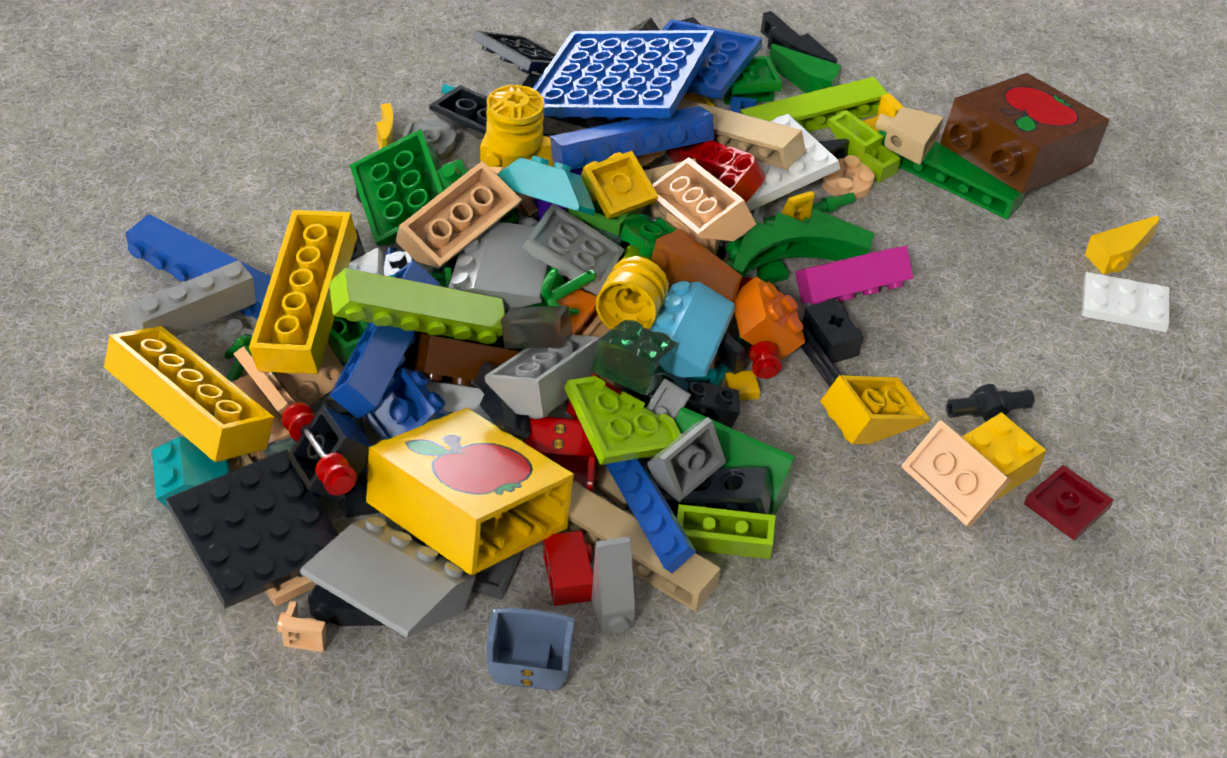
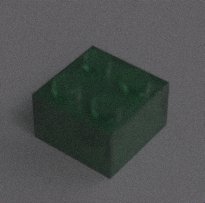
[591,320,679,395]

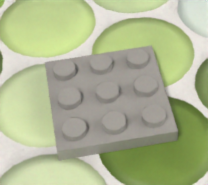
[522,203,625,296]

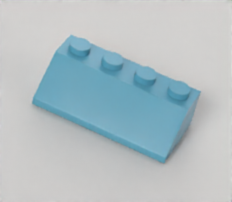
[640,281,736,378]

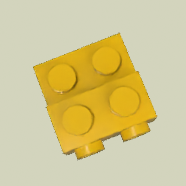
[581,151,658,220]

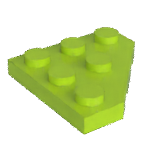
[564,376,681,465]

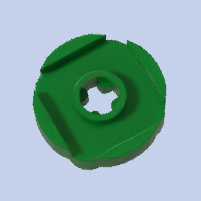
[620,214,677,257]

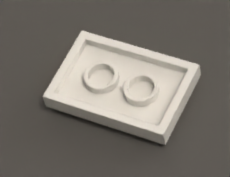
[1082,272,1169,332]

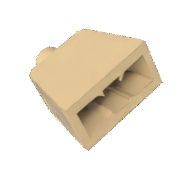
[875,107,943,164]

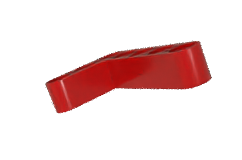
[666,140,765,203]

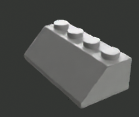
[121,260,256,337]
[485,333,605,419]

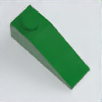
[770,44,842,93]

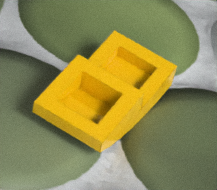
[376,103,394,149]

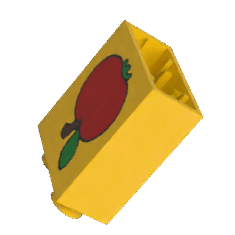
[366,407,574,576]

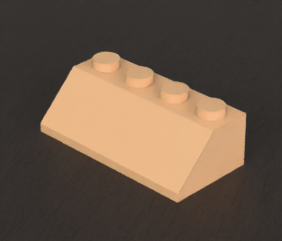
[652,157,756,241]
[396,161,522,268]

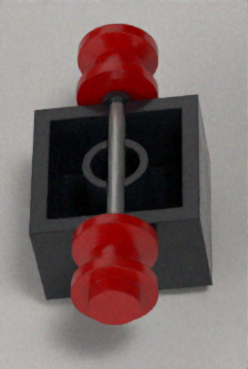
[281,402,372,502]

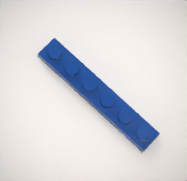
[605,458,696,573]

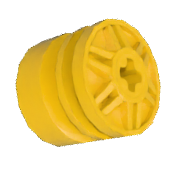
[486,85,544,157]
[596,256,669,336]

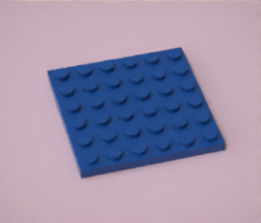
[532,30,716,119]

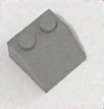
[647,417,726,502]

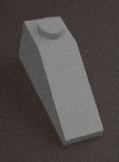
[591,536,635,634]

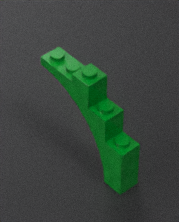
[726,208,875,280]

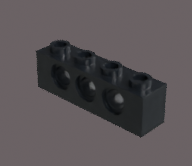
[614,365,740,428]
[648,467,773,518]

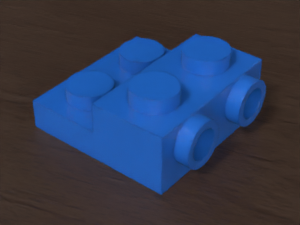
[364,367,448,440]

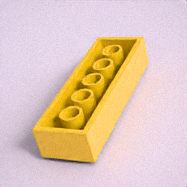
[249,210,357,374]
[104,326,274,462]

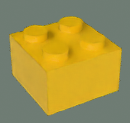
[962,412,1046,500]

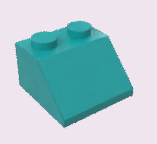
[152,436,231,510]

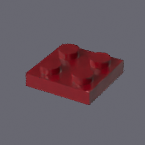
[1024,465,1114,541]

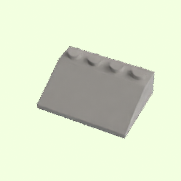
[448,221,550,311]
[300,516,476,638]

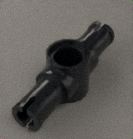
[946,384,1035,422]

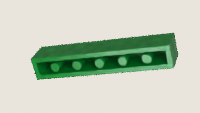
[878,130,1025,220]

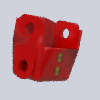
[523,417,598,494]

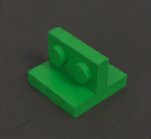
[723,56,782,105]

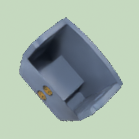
[487,608,575,691]

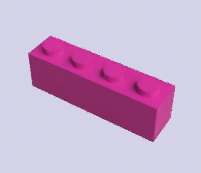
[795,246,913,305]

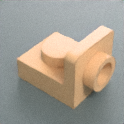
[278,601,327,652]

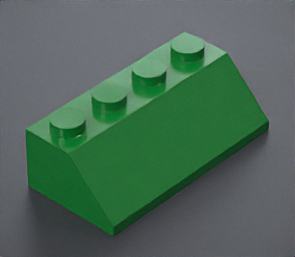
[675,407,795,515]

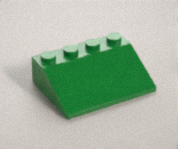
[349,129,444,246]

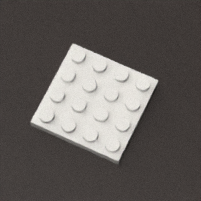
[717,114,840,211]

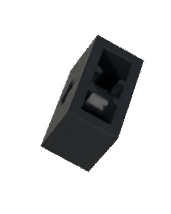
[802,299,863,363]

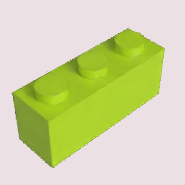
[677,504,776,560]

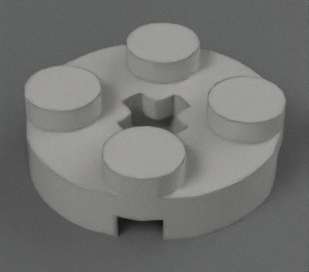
[403,118,456,161]

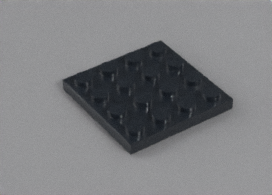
[166,449,339,609]

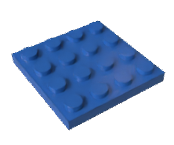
[661,19,762,99]

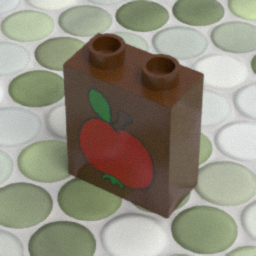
[940,73,1110,194]

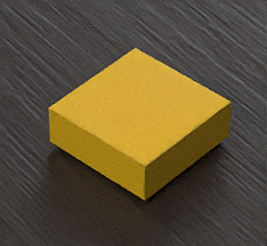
[724,371,760,401]

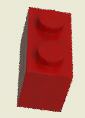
[543,531,594,606]

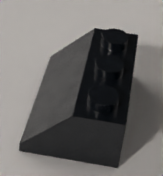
[429,85,488,140]

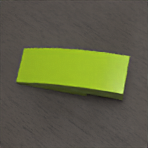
[827,110,901,183]

